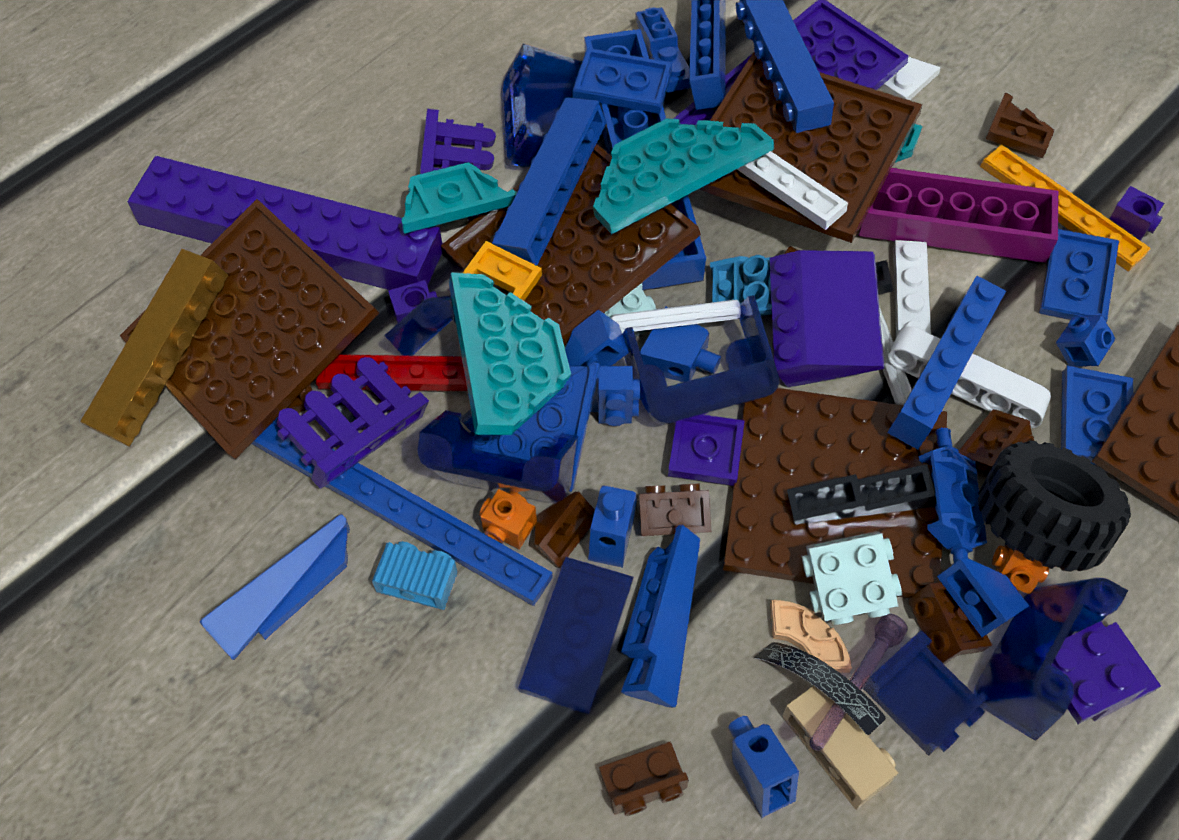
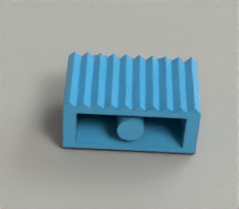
[372,542,458,610]

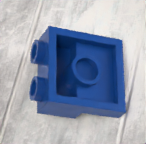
[569,366,640,426]

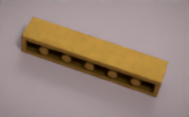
[80,249,228,447]

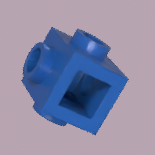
[1056,315,1115,367]

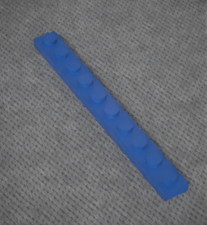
[251,417,553,606]

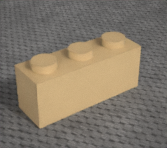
[782,686,898,809]

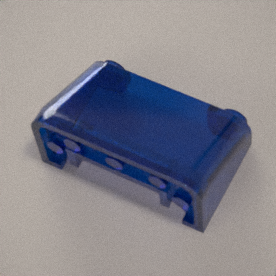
[501,44,597,168]
[418,410,579,502]
[974,577,1128,741]

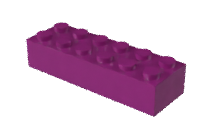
[859,168,1058,263]

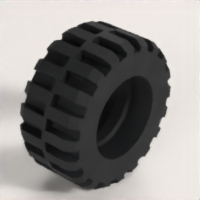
[978,441,1131,572]

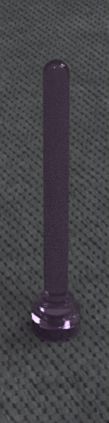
[809,613,908,751]

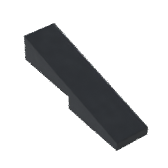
[787,464,937,525]

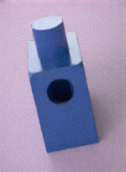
[638,306,721,383]
[588,486,637,568]
[728,716,799,818]

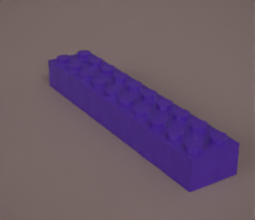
[127,155,444,290]

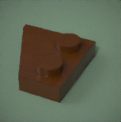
[986,93,1055,158]

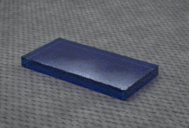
[518,557,634,714]

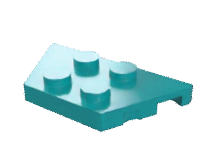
[402,162,517,234]

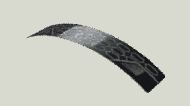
[754,642,886,735]

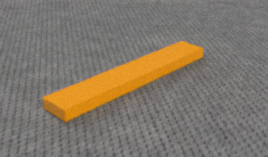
[980,144,1150,272]

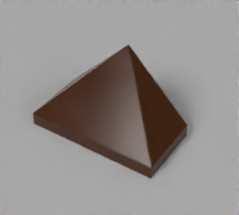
[535,491,595,568]

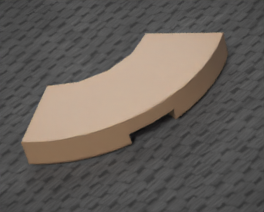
[770,600,852,673]

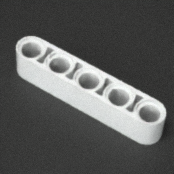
[888,326,1051,428]

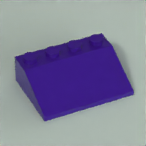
[770,250,885,388]

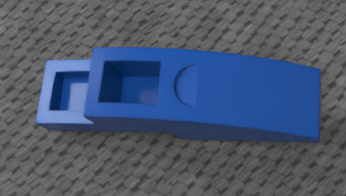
[635,7,691,93]

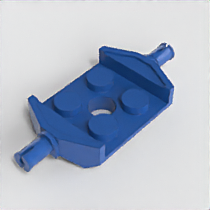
[919,428,987,563]

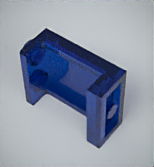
[863,630,989,756]

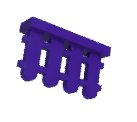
[420,109,496,221]
[277,357,429,489]

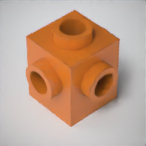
[479,489,537,550]
[992,545,1050,594]

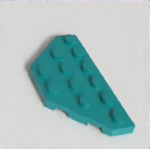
[593,118,774,234]
[449,272,571,435]

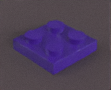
[668,411,745,486]

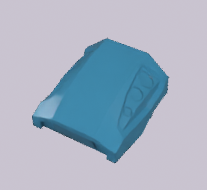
[710,255,772,318]

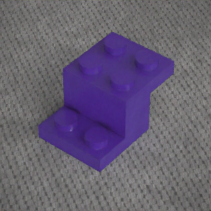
[1033,621,1161,724]

